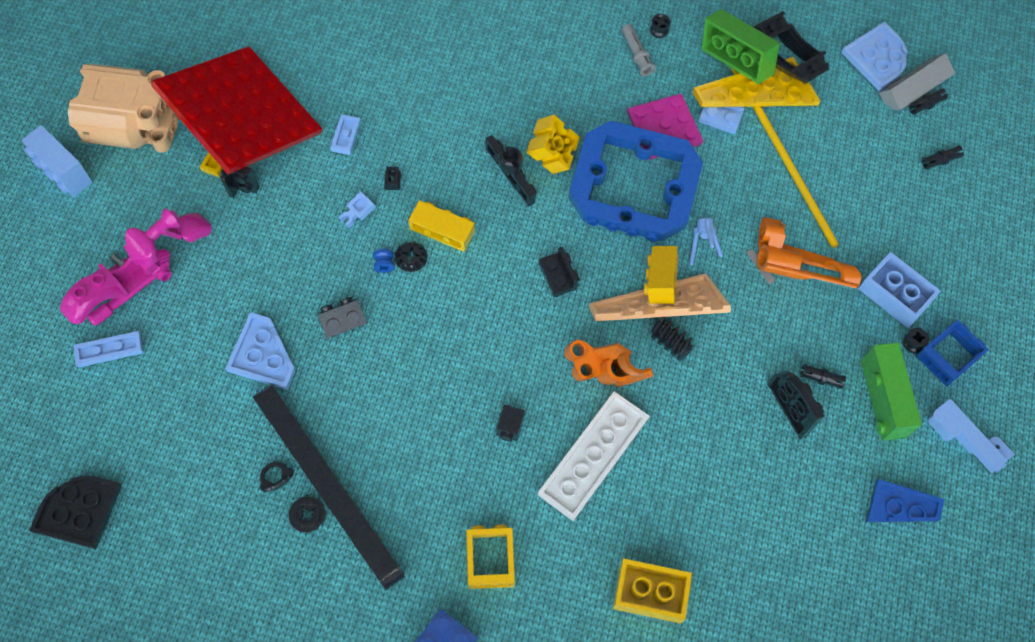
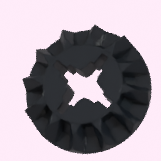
[395,241,427,272]
[289,497,326,533]

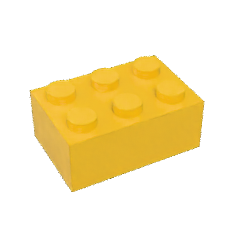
[613,558,692,624]

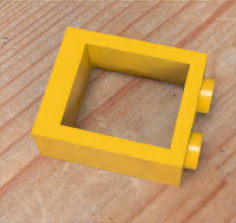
[466,525,515,589]

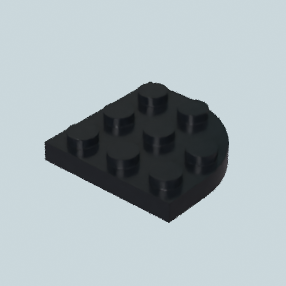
[767,371,825,439]
[29,476,122,550]

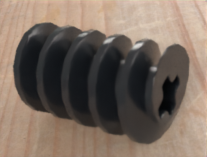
[650,317,697,361]

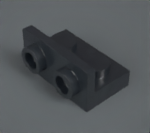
[220,167,260,198]
[538,247,580,297]

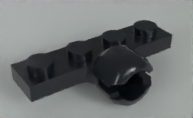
[485,135,537,207]

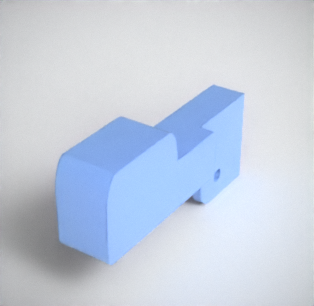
[927,399,1015,473]

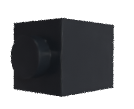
[496,405,525,442]

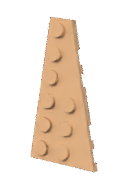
[589,273,731,321]

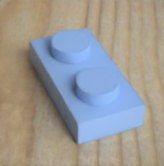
[331,114,361,155]

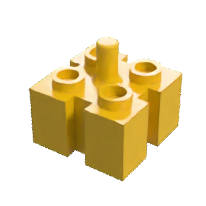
[526,115,580,174]

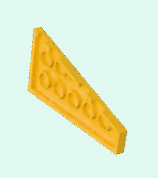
[693,57,821,107]

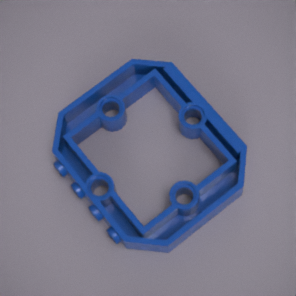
[569,121,703,242]

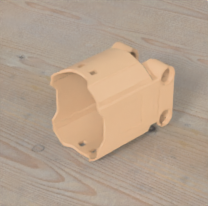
[68,64,179,153]

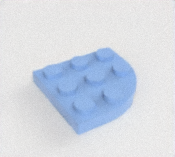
[841,22,907,91]

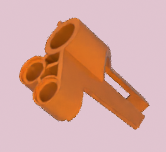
[757,217,862,288]
[564,340,653,387]

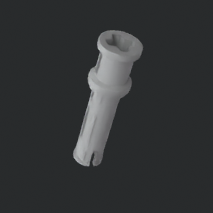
[621,24,656,77]

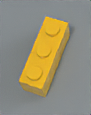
[408,200,475,252]
[644,246,678,304]

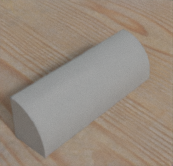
[879,53,955,110]

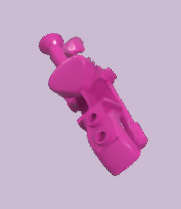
[60,208,212,325]

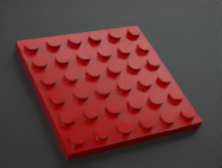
[151,46,322,175]

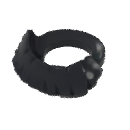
[259,462,294,492]

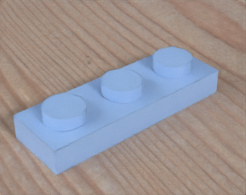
[73,331,143,368]

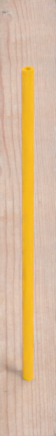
[730,67,839,248]

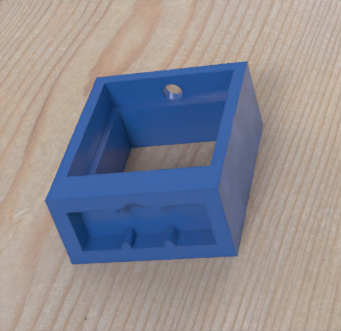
[916,319,989,387]

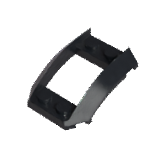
[753,11,830,84]

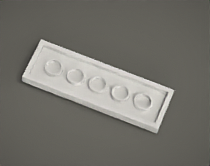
[537,392,650,521]

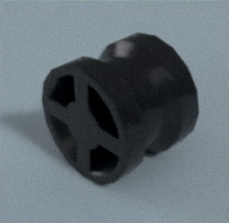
[650,14,671,38]
[903,328,929,353]

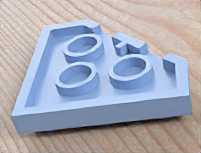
[226,312,295,390]

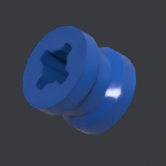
[373,249,394,273]

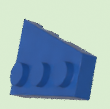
[866,479,945,522]

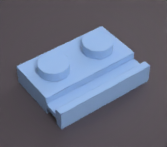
[698,107,745,134]

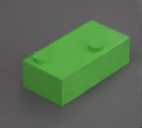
[701,9,780,84]
[861,342,922,441]

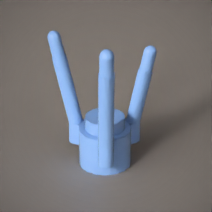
[689,218,723,266]

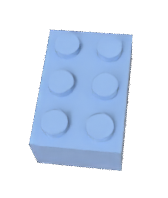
[21,125,93,198]
[859,252,941,328]

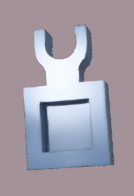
[338,192,376,229]

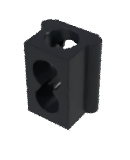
[384,167,401,190]

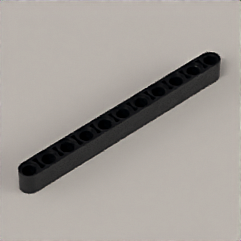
[252,385,405,590]

